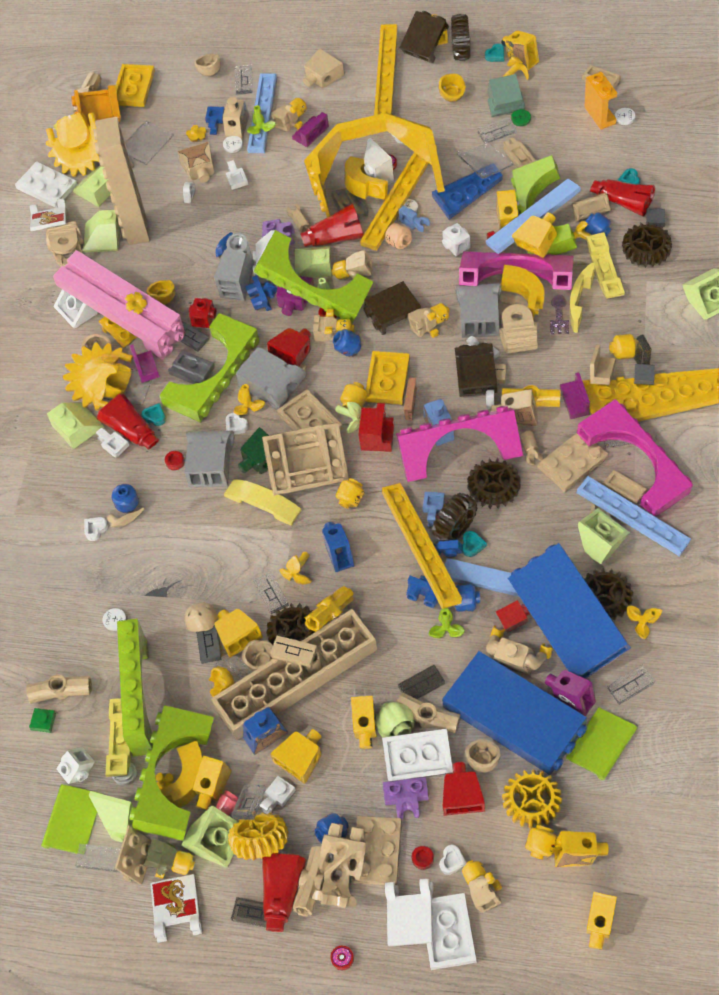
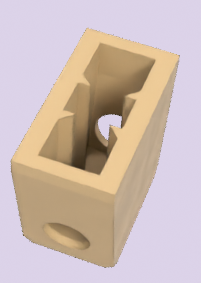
[303,49,344,88]

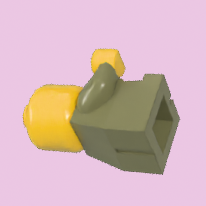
[143,839,195,879]

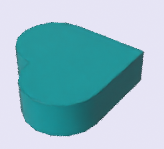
[485,43,504,62]
[618,168,640,184]
[141,403,166,426]
[463,531,487,557]

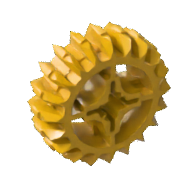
[502,769,562,829]
[228,812,288,861]

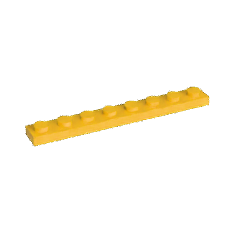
[374,24,398,115]
[360,145,437,251]
[382,483,462,609]

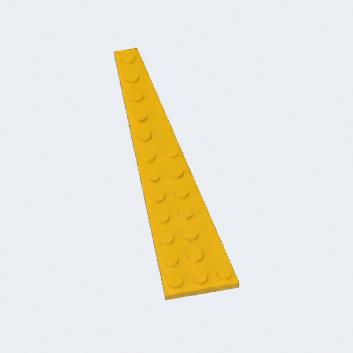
[582,368,719,422]

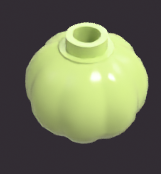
[375,702,415,738]

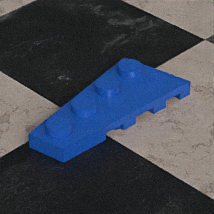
[432,164,503,220]

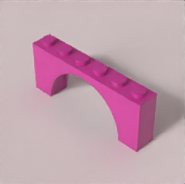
[459,251,574,290]
[577,399,693,517]
[396,405,523,482]

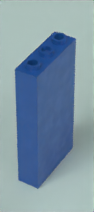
[508,543,631,679]
[442,651,588,775]

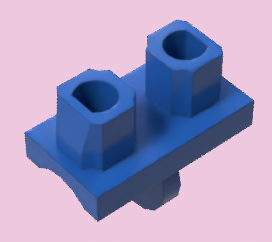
[245,275,277,311]
[406,575,438,608]

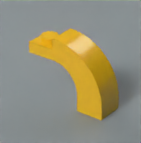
[344,156,388,200]
[501,265,545,321]
[160,740,203,808]

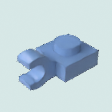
[399,206,430,232]
[423,492,445,527]

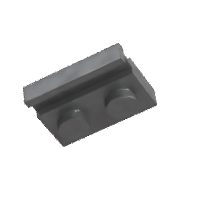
[331,188,368,218]
[168,350,215,384]

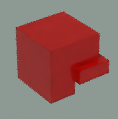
[358,403,395,452]

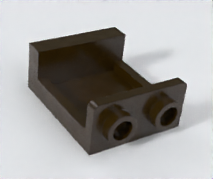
[399,11,449,64]
[363,281,421,335]
[454,343,498,397]

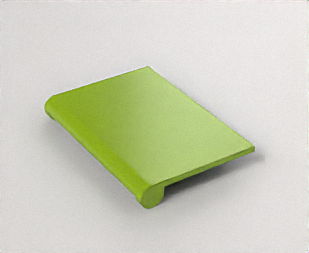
[566,707,637,780]
[41,784,102,855]

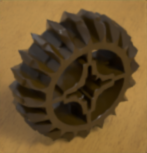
[451,14,471,61]
[622,222,672,268]
[467,457,521,509]
[432,493,478,541]
[584,567,633,621]
[266,603,315,645]

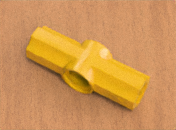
[502,385,560,407]
[305,586,354,632]

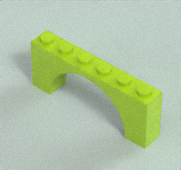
[511,155,577,255]
[254,230,373,323]
[159,313,259,423]
[117,618,153,757]
[129,705,214,841]

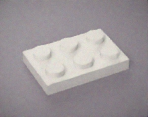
[15,161,78,208]
[382,729,453,781]
[427,893,477,970]

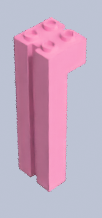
[53,250,185,360]

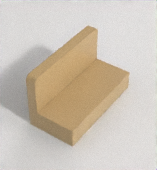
[590,344,616,385]

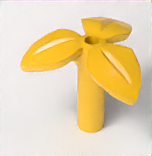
[502,55,529,80]
[573,221,591,250]
[233,384,265,415]
[279,552,312,585]
[627,605,662,639]

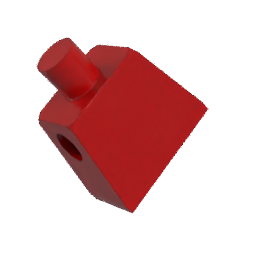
[267,328,311,367]
[442,762,485,816]

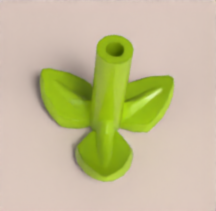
[247,105,276,134]
[428,608,465,638]

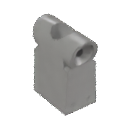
[214,233,254,301]
[455,283,501,338]
[236,346,306,410]
[184,430,234,487]

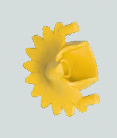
[46,113,100,177]
[63,343,133,411]

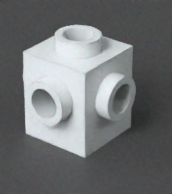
[442,223,471,256]
[57,747,95,784]

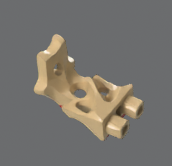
[312,823,366,908]

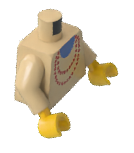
[486,625,553,675]

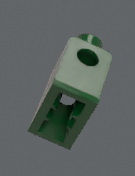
[238,427,269,474]

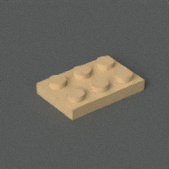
[277,389,343,431]
[538,433,608,492]
[352,816,402,885]

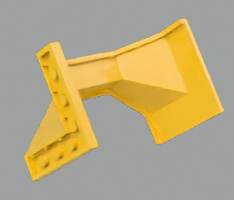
[304,113,445,217]

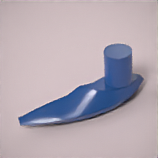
[215,232,233,258]

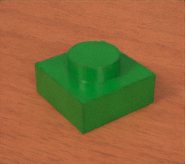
[29,708,56,733]

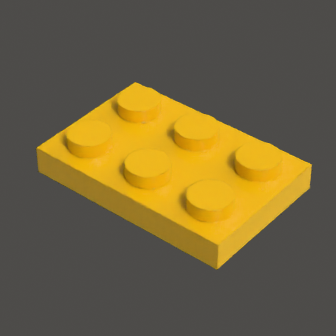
[115,64,155,107]
[365,351,410,405]

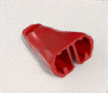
[590,179,656,217]
[300,203,364,247]
[97,394,159,450]
[262,853,306,932]

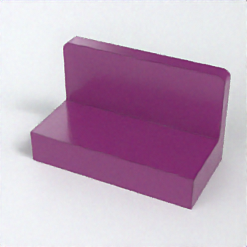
[292,112,329,147]
[130,344,160,383]
[560,372,590,419]

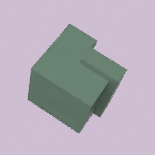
[487,74,525,117]

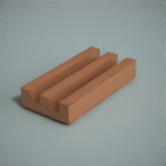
[404,378,417,421]

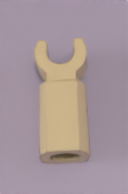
[287,204,310,233]
[520,430,543,466]

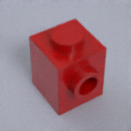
[496,600,530,633]

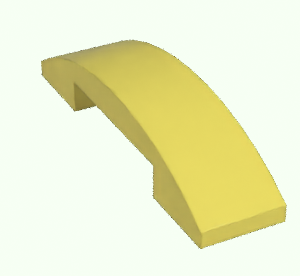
[586,233,625,299]
[570,263,595,333]
[224,479,301,526]
[105,698,131,777]

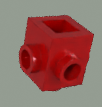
[189,298,217,328]

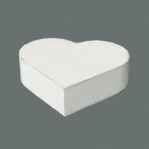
[183,182,195,204]
[226,413,249,435]
[84,517,108,541]
[439,845,467,875]

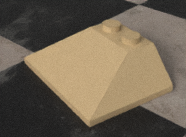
[262,423,349,496]

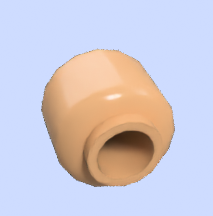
[385,223,412,249]

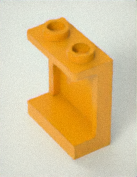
[585,72,618,130]
[71,85,121,126]

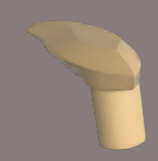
[107,508,144,528]

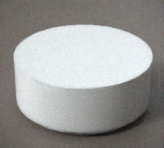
[486,390,494,409]

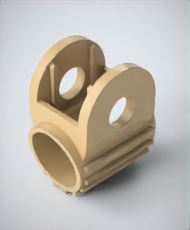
[46,221,84,267]
[499,304,538,354]

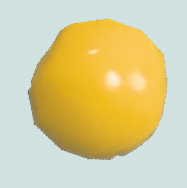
[208,666,235,697]

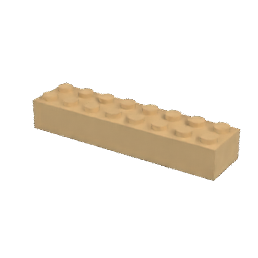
[93,117,149,245]
[211,609,377,741]

